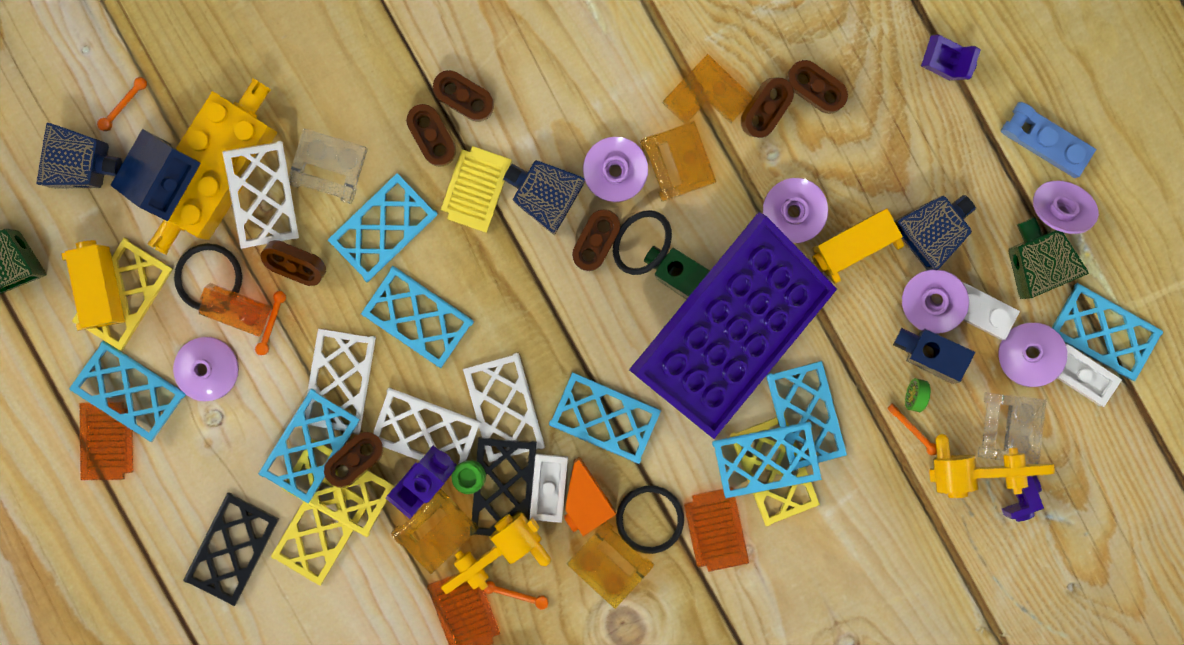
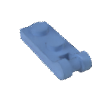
[1001,102,1096,178]

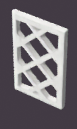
[222,141,299,249]
[305,329,376,435]
[463,353,545,462]
[373,388,481,464]

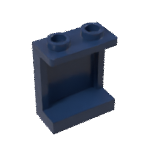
[110,129,201,221]

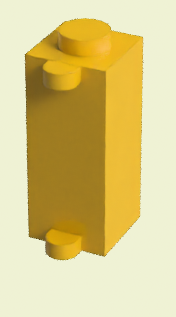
[812,208,904,284]
[61,240,125,331]

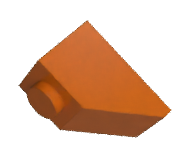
[564,457,616,536]

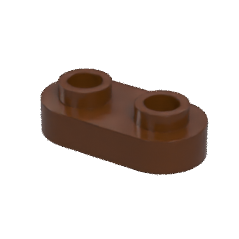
[787,60,848,114]
[433,70,494,122]
[741,77,794,138]
[406,104,456,167]
[572,209,620,271]
[260,240,326,286]
[324,432,383,488]

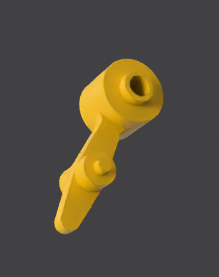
[929,434,1055,498]
[440,512,551,594]

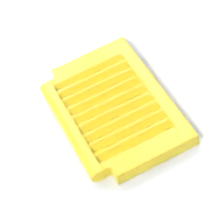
[440,146,512,233]

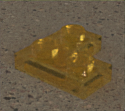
[663,54,753,125]

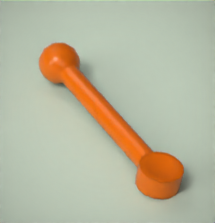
[97,77,147,131]
[255,291,286,355]
[887,403,937,455]
[483,581,548,610]

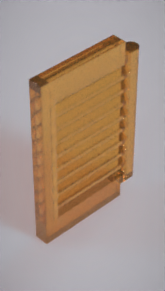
[79,402,133,480]
[684,487,749,572]
[427,574,500,645]

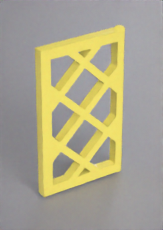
[72,238,173,351]
[730,415,820,526]
[282,438,395,537]
[271,478,366,586]

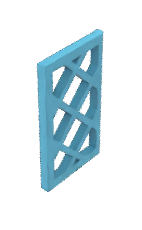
[328,173,438,282]
[361,266,474,368]
[1052,283,1163,381]
[69,341,186,442]
[766,361,847,471]
[549,372,661,464]
[258,389,361,503]
[712,422,822,498]

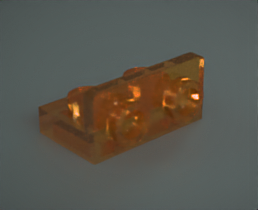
[199,283,272,336]

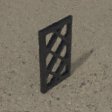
[470,437,537,536]
[183,493,279,606]

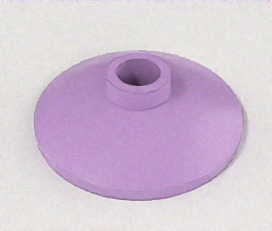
[583,137,648,202]
[763,178,828,243]
[1033,181,1099,234]
[902,269,969,334]
[999,323,1067,387]
[173,337,239,401]

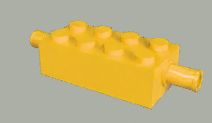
[147,78,278,255]

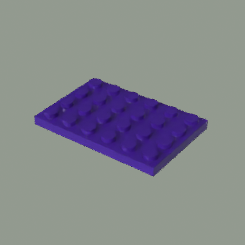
[629,212,837,439]

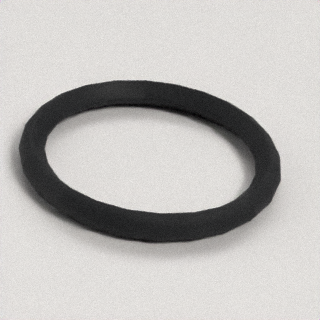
[613,210,672,275]
[174,243,242,312]
[616,486,684,554]

